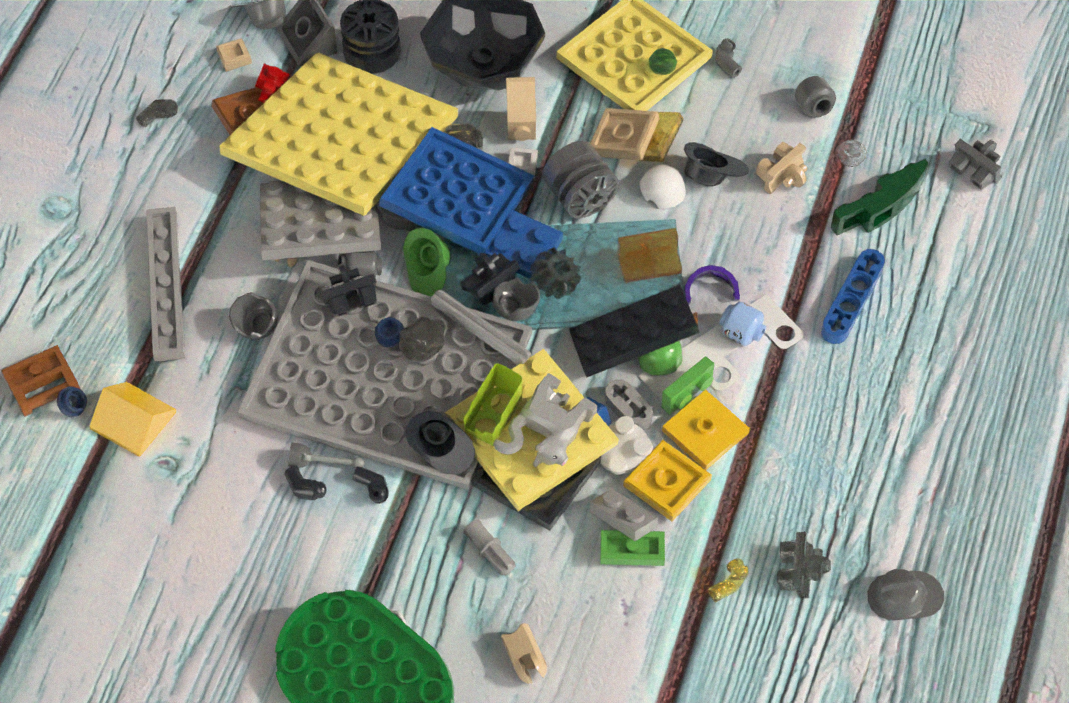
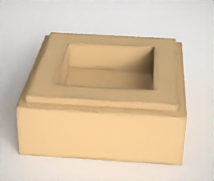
[216,38,252,72]

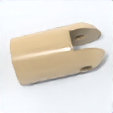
[501,623,547,684]

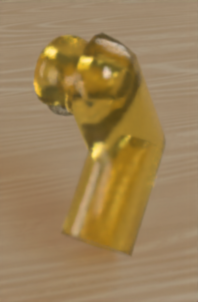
[708,558,748,602]

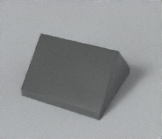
[276,0,337,67]

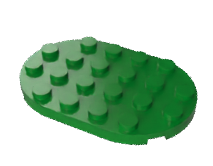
[275,589,454,703]

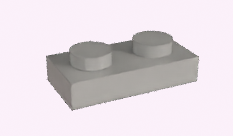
[590,488,658,541]

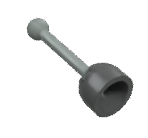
[288,442,364,469]

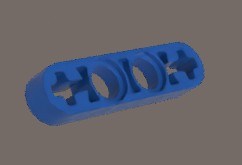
[821,249,885,344]

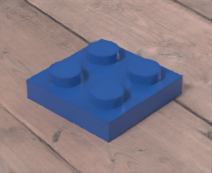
[486,210,563,281]

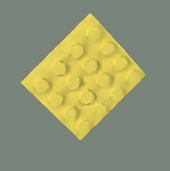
[556,0,713,111]
[445,349,619,511]

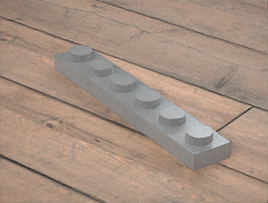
[146,207,185,362]

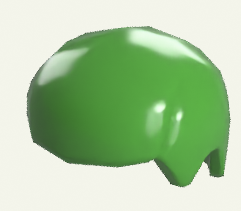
[638,341,682,375]

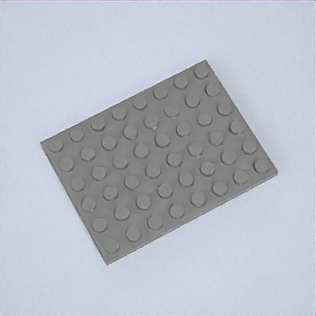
[237,260,532,490]

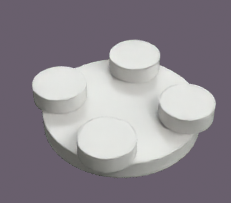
[600,416,653,475]

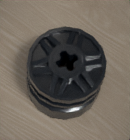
[340,0,401,74]

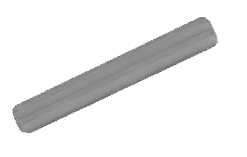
[431,290,531,365]

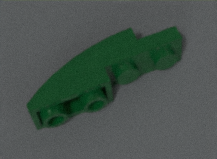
[831,159,928,236]

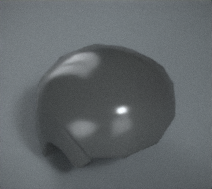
[492,277,541,321]
[229,292,278,340]

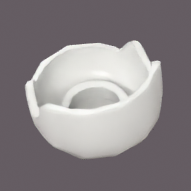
[640,165,686,209]

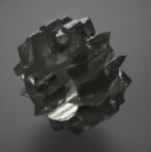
[529,247,582,300]

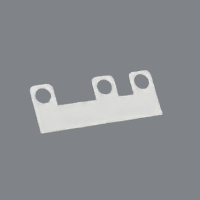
[639,294,804,416]

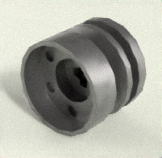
[542,140,619,219]

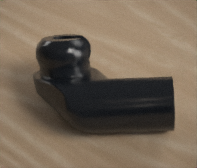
[284,466,327,500]
[352,466,389,504]

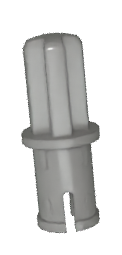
[464,519,516,576]

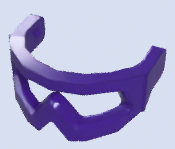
[684,265,740,304]

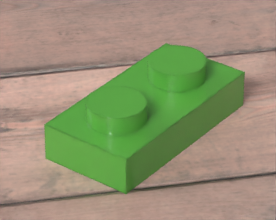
[661,356,714,415]
[600,530,665,566]

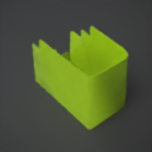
[463,363,522,446]

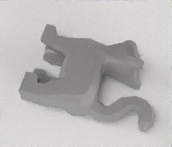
[493,373,597,467]

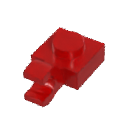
[255,63,290,103]

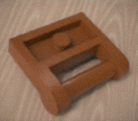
[1,345,80,417]

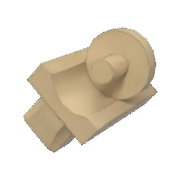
[756,142,807,194]

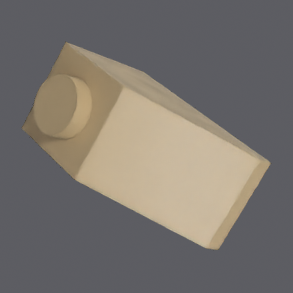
[506,77,536,141]

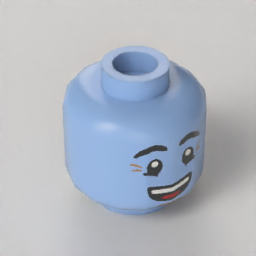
[719,302,766,346]

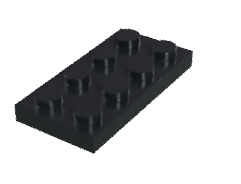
[569,284,700,378]

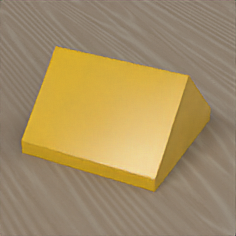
[89,382,176,457]

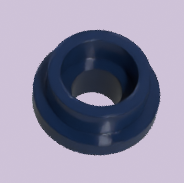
[57,387,87,417]

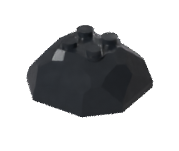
[420,0,545,90]

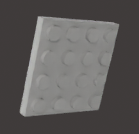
[260,181,381,260]

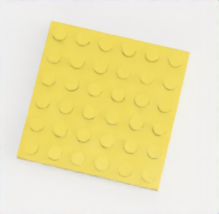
[219,53,458,216]

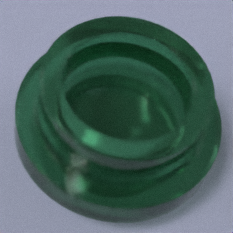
[649,48,677,75]

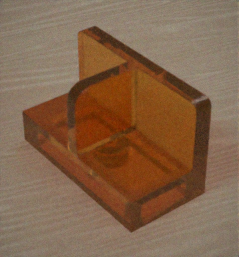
[617,228,682,283]

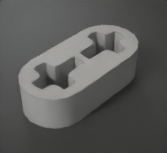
[605,380,653,430]

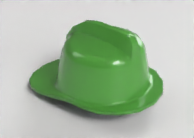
[403,228,450,297]

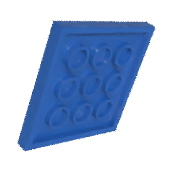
[379,127,534,254]

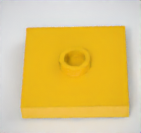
[662,389,750,470]
[623,440,712,522]

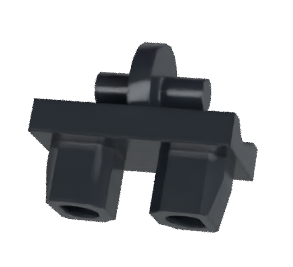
[460,252,520,306]
[322,264,377,317]

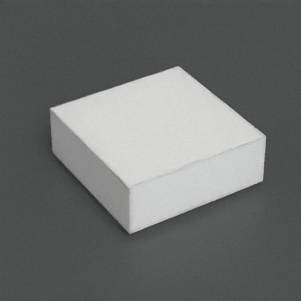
[507,147,538,178]

